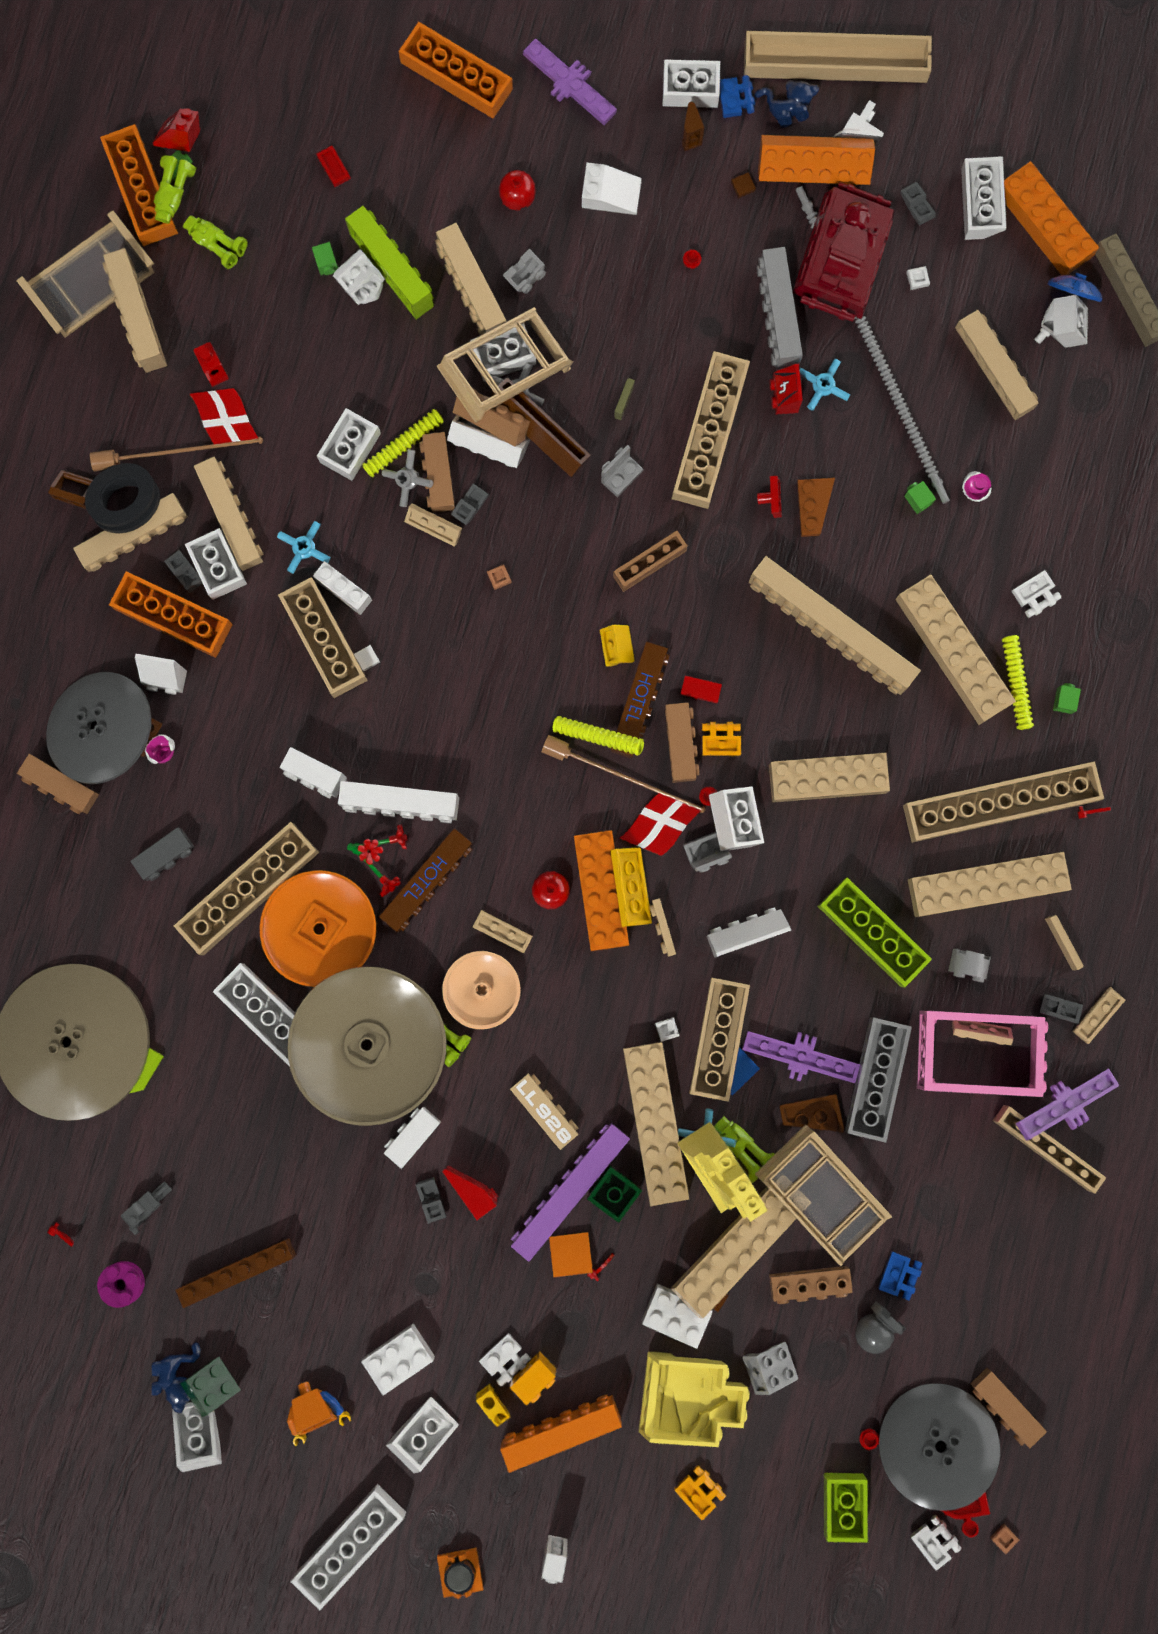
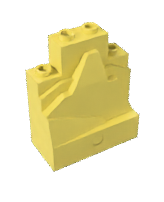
[677,1122,767,1222]
[639,1351,749,1447]

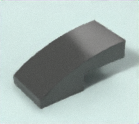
[900,182,936,226]
[451,484,489,525]
[164,550,203,594]
[1040,994,1083,1024]
[416,1177,447,1223]

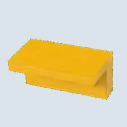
[600,625,635,667]

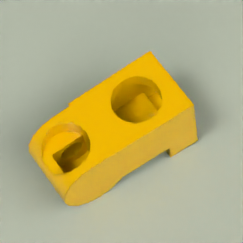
[475,1384,511,1427]

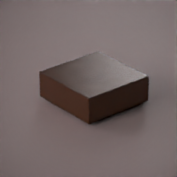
[731,173,756,198]

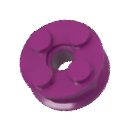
[97,1261,145,1308]

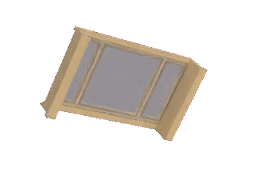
[16,211,155,337]
[755,1125,892,1266]

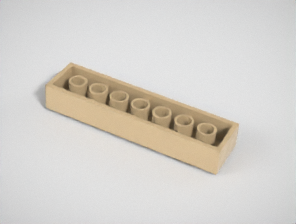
[672,351,750,509]
[895,575,1016,725]
[174,822,319,955]
[908,852,1072,917]
[623,1042,689,1206]
[670,1174,812,1319]

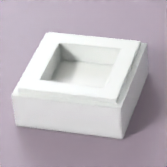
[907,266,930,290]
[354,645,380,671]
[655,1017,679,1042]

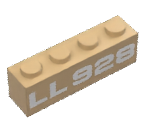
[510,1073,579,1150]

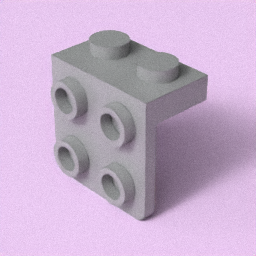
[683,832,732,873]

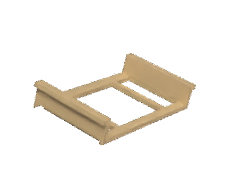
[437,307,573,423]

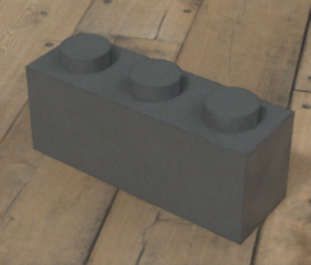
[130,827,195,881]

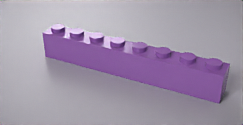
[511,1123,630,1262]

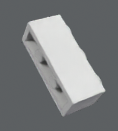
[313,561,372,615]
[384,1107,441,1169]
[542,1535,567,1584]

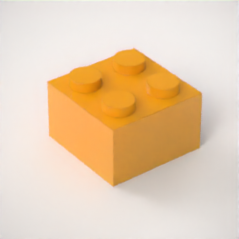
[510,1351,556,1406]

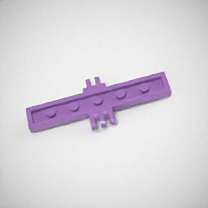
[523,38,617,125]
[742,1031,860,1083]
[1016,1069,1120,1141]

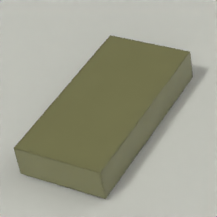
[614,378,635,420]

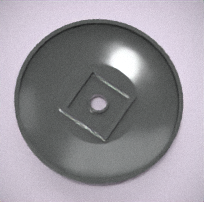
[46,672,151,784]
[879,1384,1000,1511]

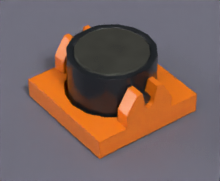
[437,1548,484,1599]

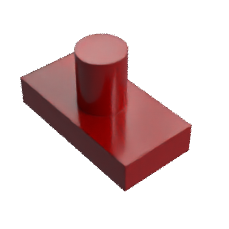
[757,476,782,518]

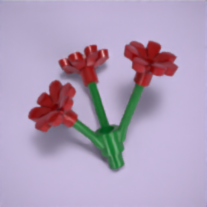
[347,824,407,897]

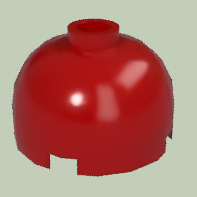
[499,170,536,210]
[532,871,570,910]

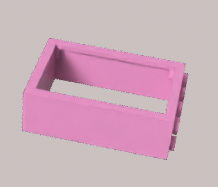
[917,1011,1048,1097]

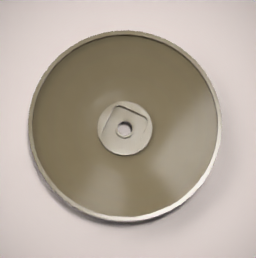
[0,964,150,1121]
[287,967,446,1126]

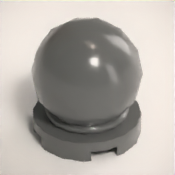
[855,1302,906,1354]

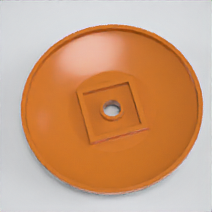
[260,871,376,987]

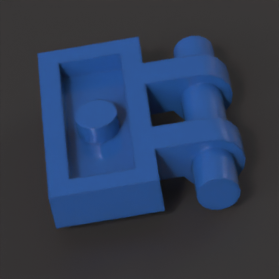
[719,75,755,118]
[878,1251,923,1301]

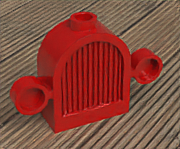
[941,1492,990,1538]

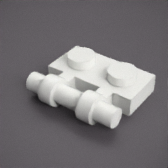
[1012,570,1061,618]
[479,1333,531,1387]
[910,1515,961,1571]

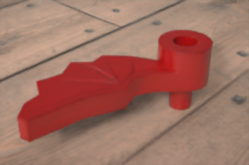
[1078,806,1111,819]
[47,1222,74,1247]
[587,1253,614,1281]

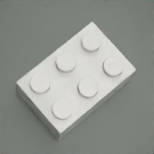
[663,60,720,108]
[470,323,536,382]
[317,408,381,481]
[185,528,247,600]
[280,747,347,799]
[709,787,764,852]
[642,1284,713,1349]
[361,1323,435,1395]

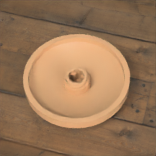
[443,951,521,1029]

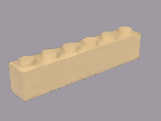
[955,310,1038,420]
[194,457,264,571]
[73,493,188,572]
[993,1105,1106,1194]

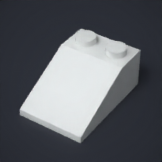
[582,163,642,215]
[135,654,187,695]
[386,1397,459,1473]
[172,1402,222,1472]

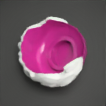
[962,471,991,502]
[145,734,175,764]

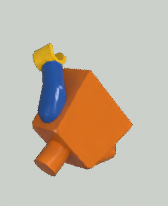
[287,1382,351,1446]

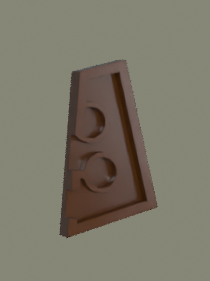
[778,1094,845,1133]

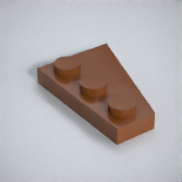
[797,478,835,537]

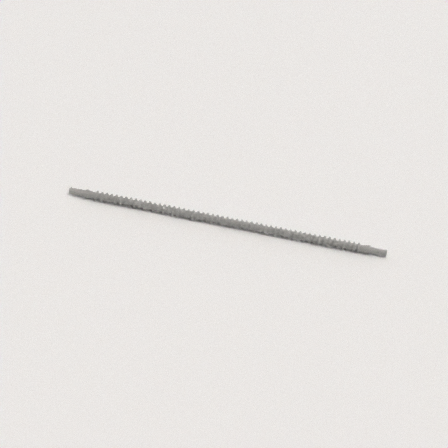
[796,186,950,504]

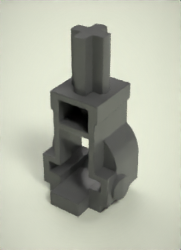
[120,1181,172,1235]

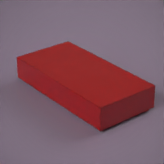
[316,146,351,187]
[680,676,722,704]

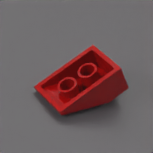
[442,1165,498,1220]

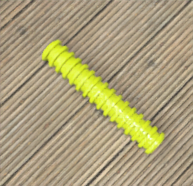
[362,409,444,477]
[1002,635,1034,730]
[553,716,644,756]

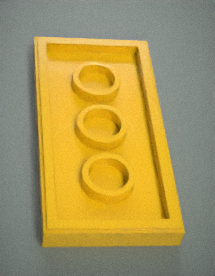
[611,848,652,927]

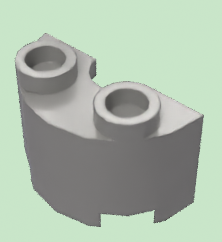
[503,249,546,294]
[948,949,991,983]

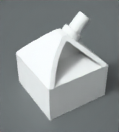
[1034,295,1088,348]

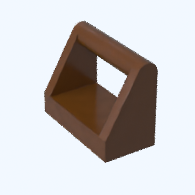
[682,102,704,151]
[48,470,93,509]

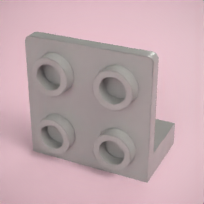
[601,445,643,498]
[742,1342,798,1395]

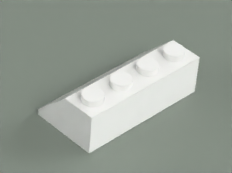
[961,157,1006,240]
[447,415,531,468]
[707,907,791,957]

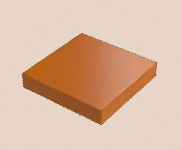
[549,1232,593,1278]

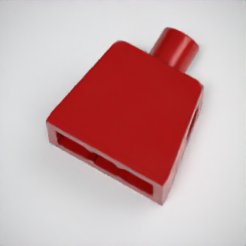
[193,342,229,387]

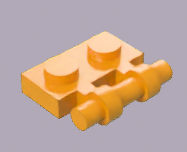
[702,722,741,756]
[674,1465,726,1520]

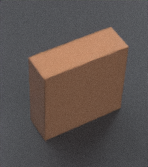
[487,565,512,590]
[990,1523,1019,1554]

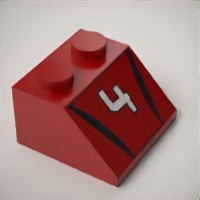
[153,108,200,152]
[769,364,803,415]

